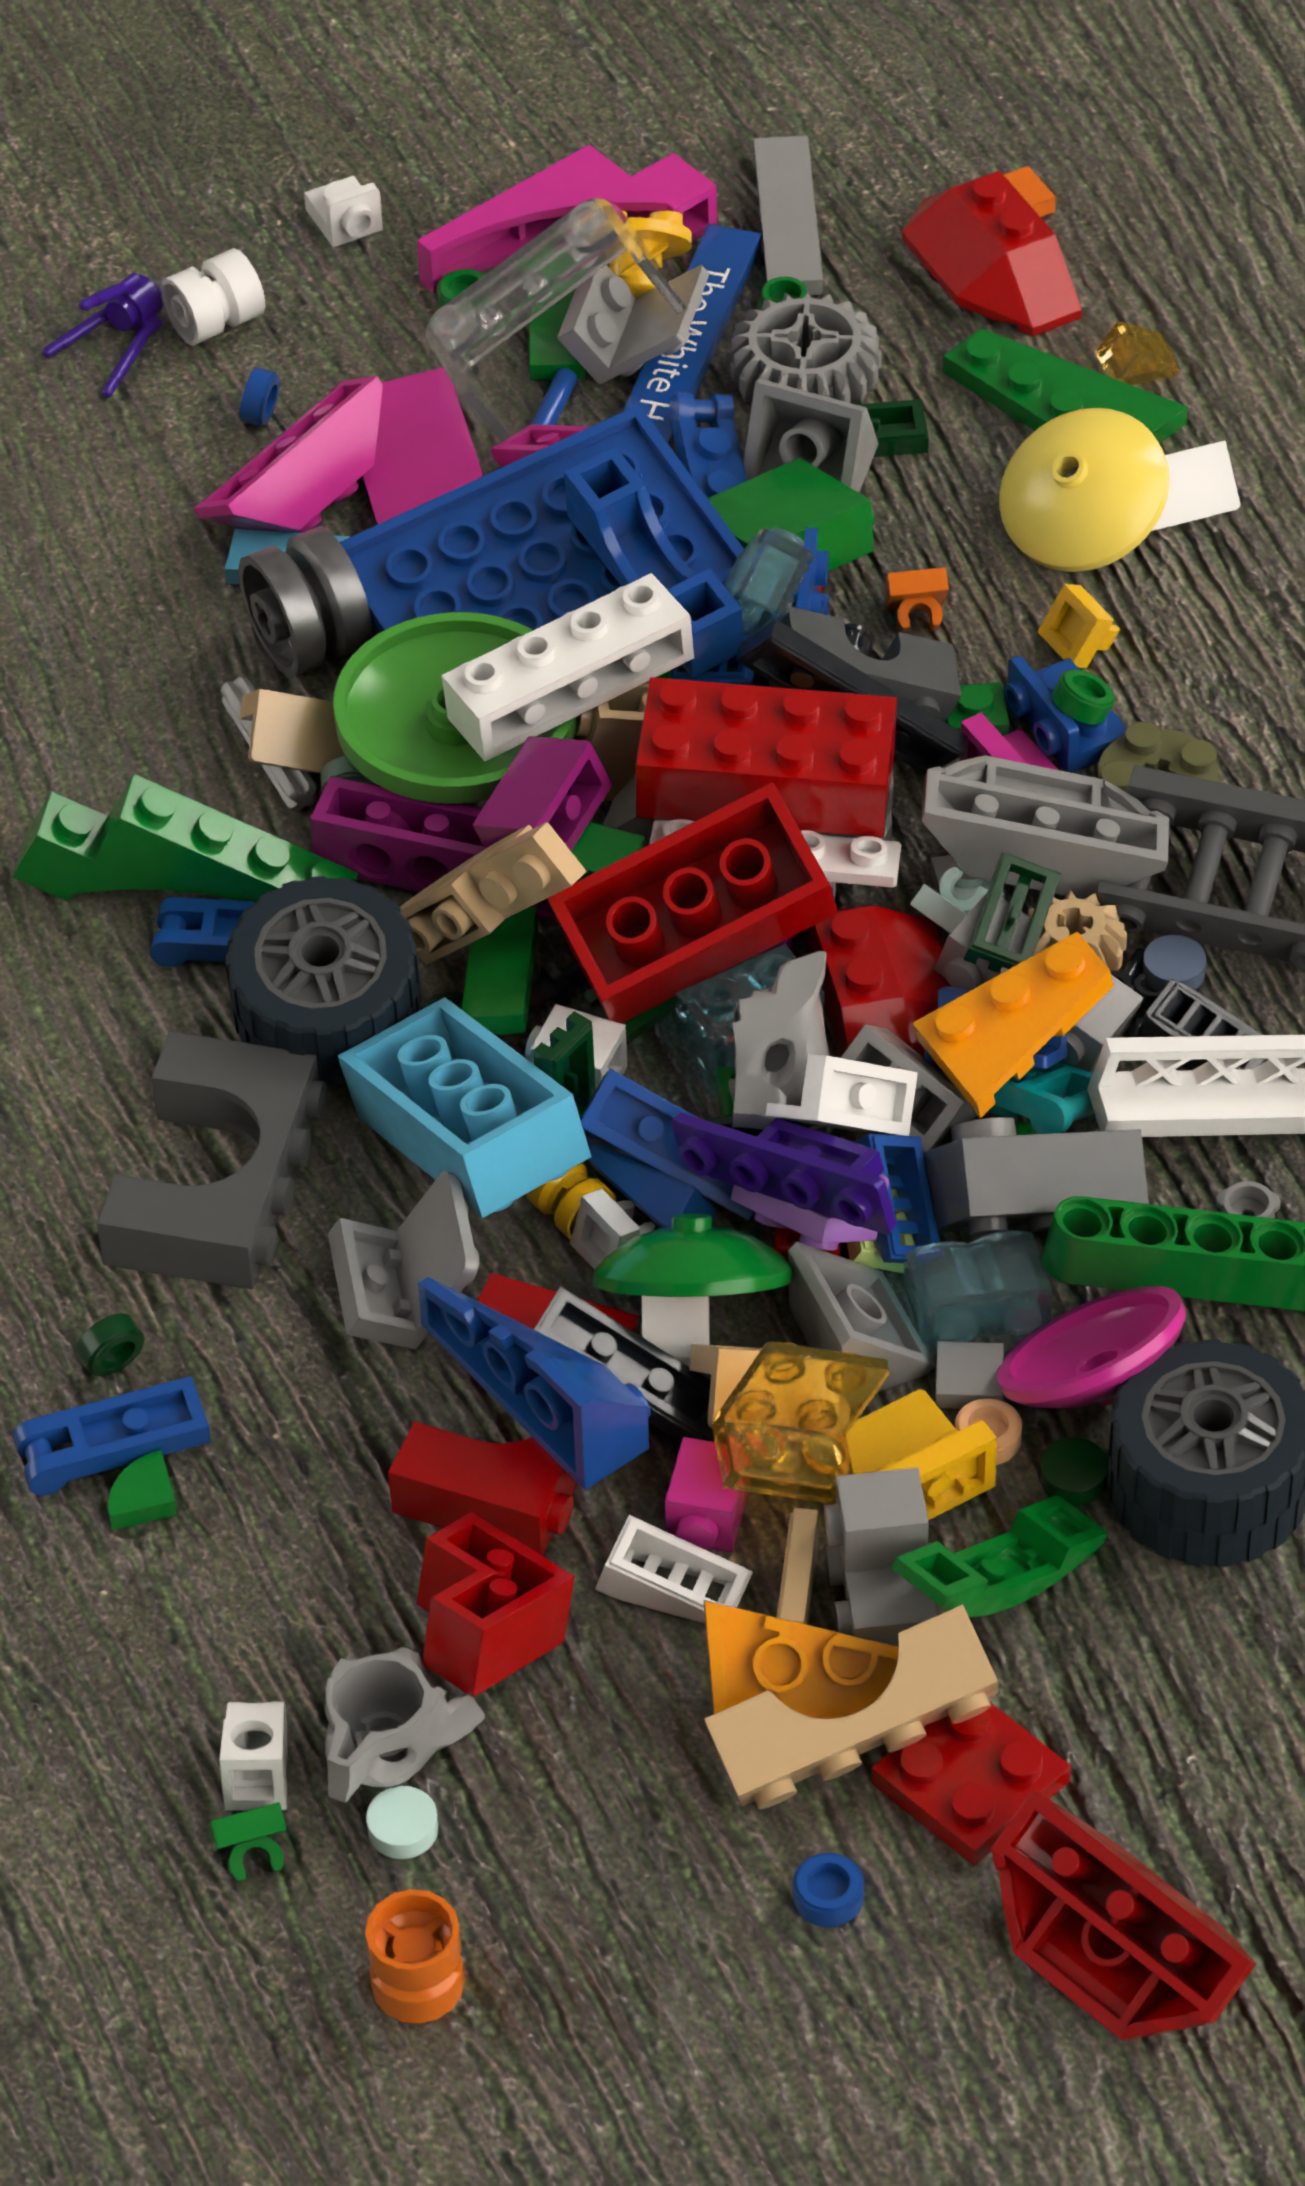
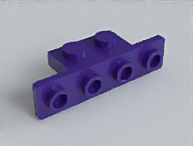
[671,1113,897,1235]

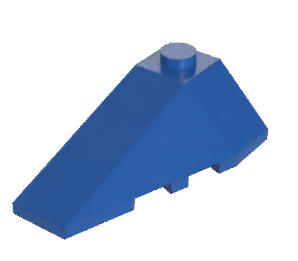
[418,1277,651,1490]

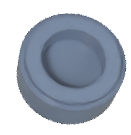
[1143,935,1206,992]

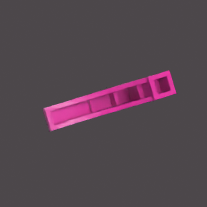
[417,144,717,294]

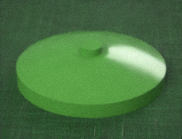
[333,612,578,804]

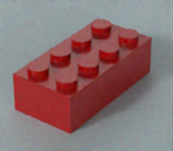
[636,677,897,838]
[547,782,838,1024]

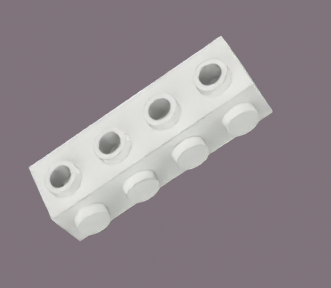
[441,573,694,761]

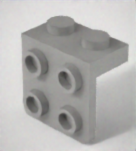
[328,1171,479,1350]

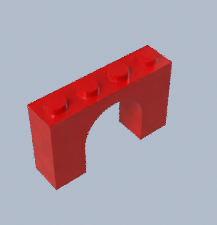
[388,1273,640,1556]

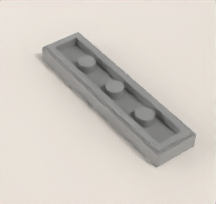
[753,135,823,295]

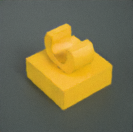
[1037,584,1120,668]

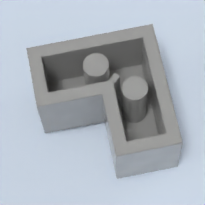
[824,1467,937,1646]

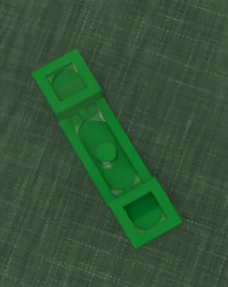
[891,1495,1108,1617]

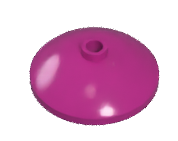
[996,1286,1186,1409]

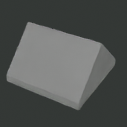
[743,378,879,493]
[788,1242,936,1402]

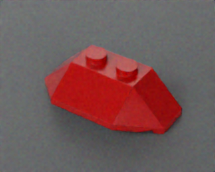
[902,170,1082,336]
[801,903,952,1065]
[991,1790,1256,2041]

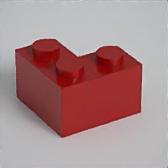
[416,1512,575,1697]

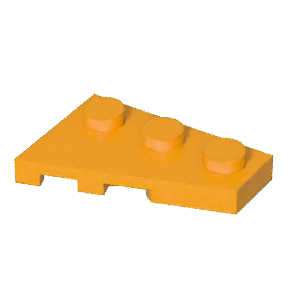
[913,932,1114,1118]
[703,1600,899,1719]

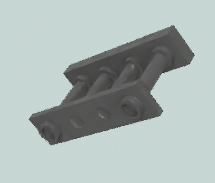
[1097,765,1305,970]

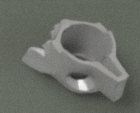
[728,951,829,1130]
[325,1647,485,1803]

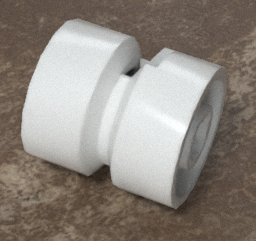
[161,248,266,346]

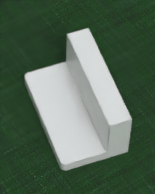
[1152,441,1240,531]
[765,1054,918,1136]

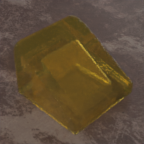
[1097,321,1180,385]

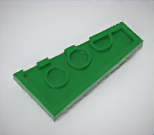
[943,328,1188,444]

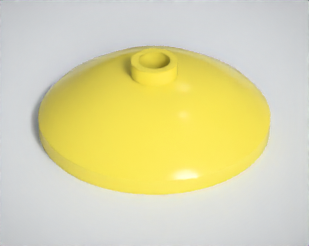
[999,408,1170,572]

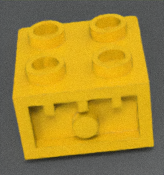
[812,1389,997,1521]

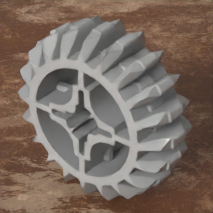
[728,292,882,404]

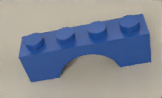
[564,446,743,678]

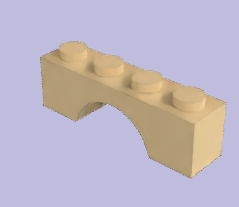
[704,1605,998,1809]

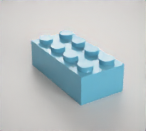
[338,997,591,1218]

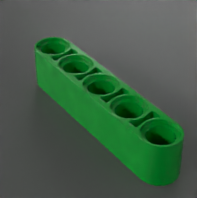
[1041,1196,1305,1311]

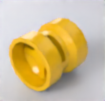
[526,1163,617,1241]

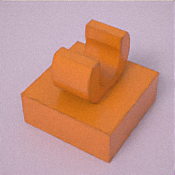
[883,567,949,634]

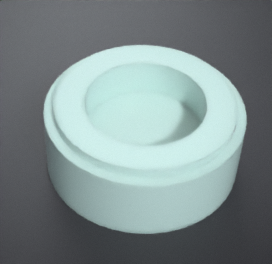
[366,1786,438,1859]

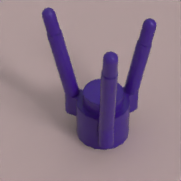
[42,272,164,398]

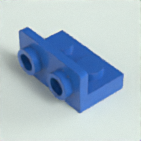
[1003,655,1127,773]

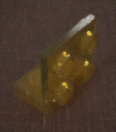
[711,1341,890,1504]

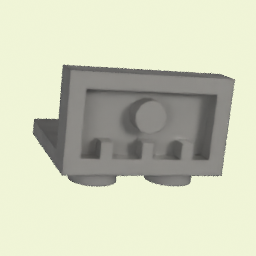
[557,259,709,385]

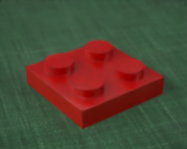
[871,1701,1071,1866]

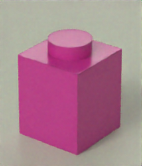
[665,1437,750,1553]

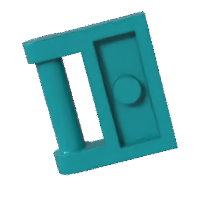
[988,1061,1096,1134]

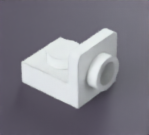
[304,176,383,247]

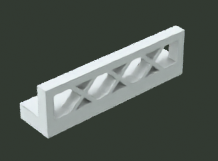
[1087,1035,1305,1137]

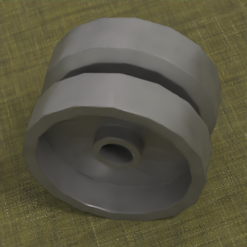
[238,526,373,677]

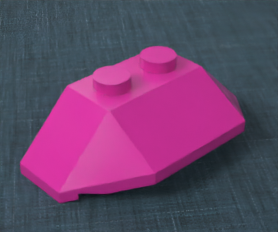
[193,376,383,533]

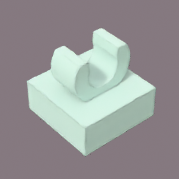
[910,866,988,933]

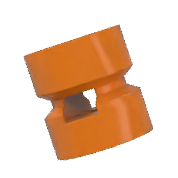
[365,1889,465,2024]

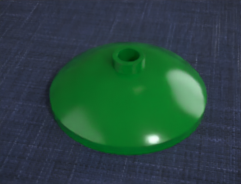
[594,1213,793,1297]

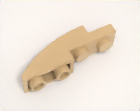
[399,822,587,965]

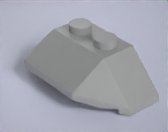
[922,755,1169,899]

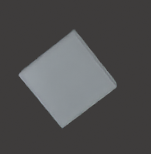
[935,1341,1004,1409]

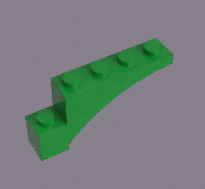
[12,774,358,902]

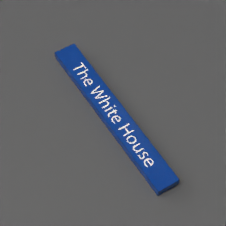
[623,224,762,449]

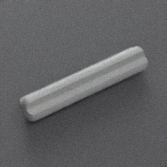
[221,676,318,811]

